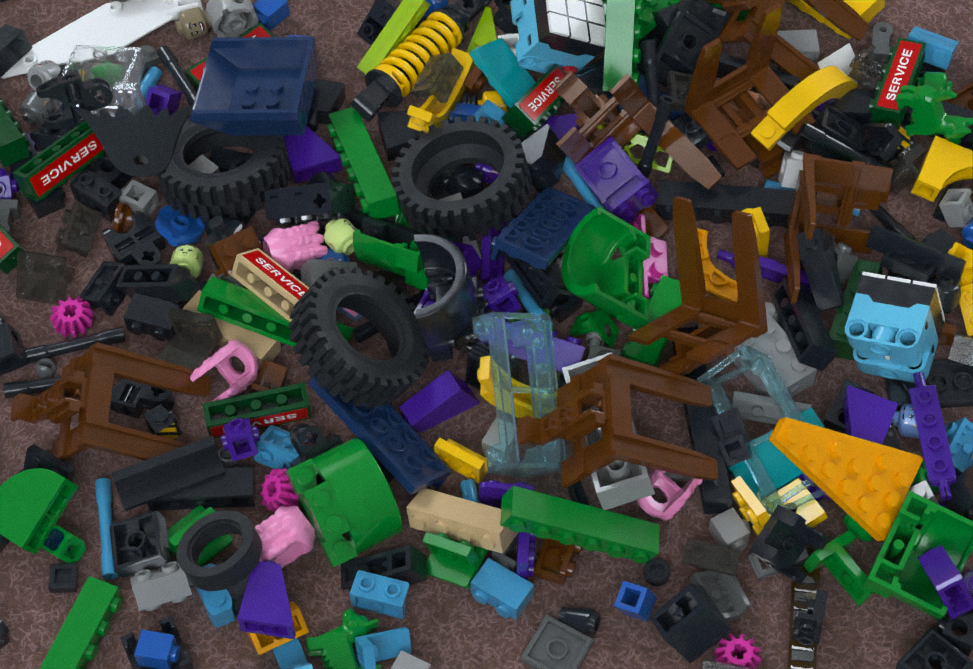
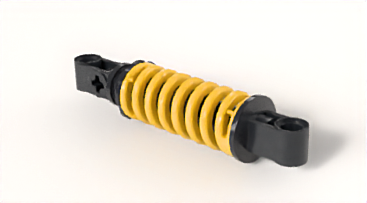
[350,0,492,122]

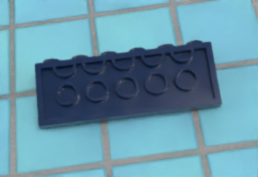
[490,186,596,270]
[308,375,452,495]

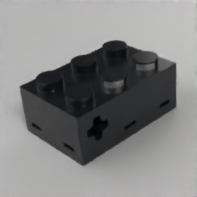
[264,182,356,225]

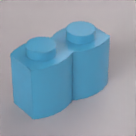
[196,563,236,628]

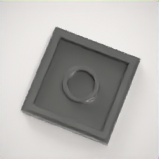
[520,614,594,669]

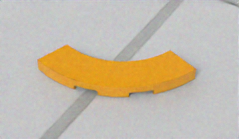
[697,228,738,303]

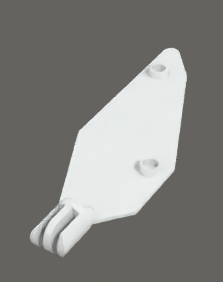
[1,0,203,79]

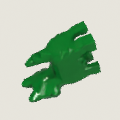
[896,85,973,145]
[306,608,382,669]

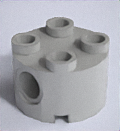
[206,0,258,38]

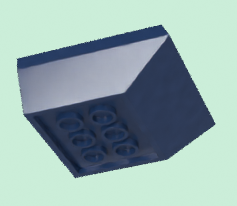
[189,37,318,136]

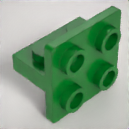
[167,505,233,567]
[422,532,488,589]

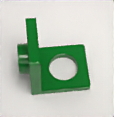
[570,310,620,348]

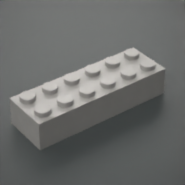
[562,352,655,510]

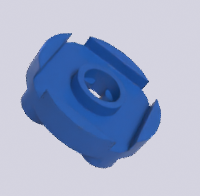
[154,205,204,247]

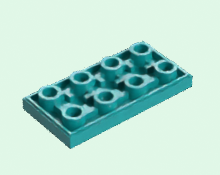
[469,38,558,117]
[725,407,825,500]

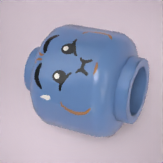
[893,403,919,439]

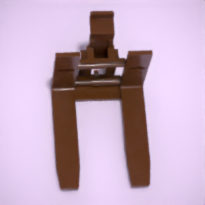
[704,0,869,83]
[685,3,815,179]
[554,71,722,239]
[784,153,893,304]
[628,196,768,376]
[10,342,211,461]
[517,354,719,488]

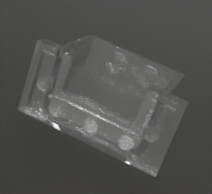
[48,45,146,119]

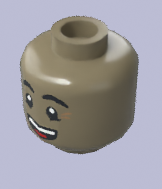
[175,7,211,40]

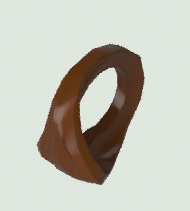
[113,203,134,233]

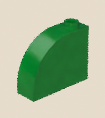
[0,468,79,555]

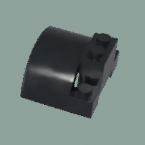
[414,234,487,362]

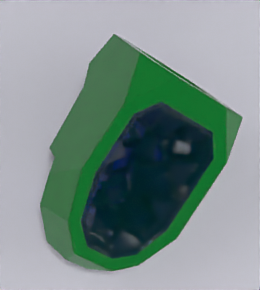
[41,526,86,563]

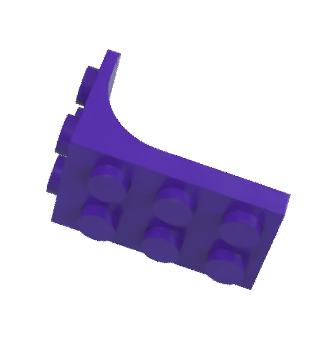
[573,136,659,223]
[479,480,536,581]

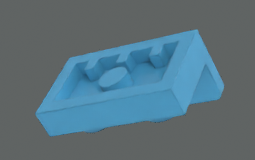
[945,417,973,476]
[254,425,308,469]
[350,570,409,619]

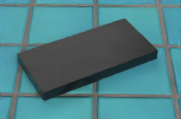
[884,358,973,411]

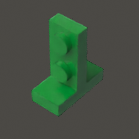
[803,530,874,606]

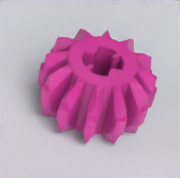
[50,296,94,339]
[260,468,299,513]
[714,633,761,669]

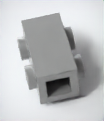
[130,561,193,611]

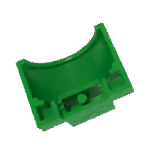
[353,200,455,290]
[561,206,651,329]
[285,438,403,568]
[863,490,973,620]

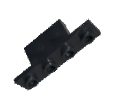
[866,224,966,283]

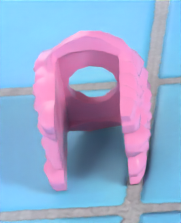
[263,221,328,273]
[190,339,260,402]
[636,468,703,521]
[255,506,317,569]

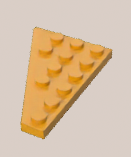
[769,417,923,542]

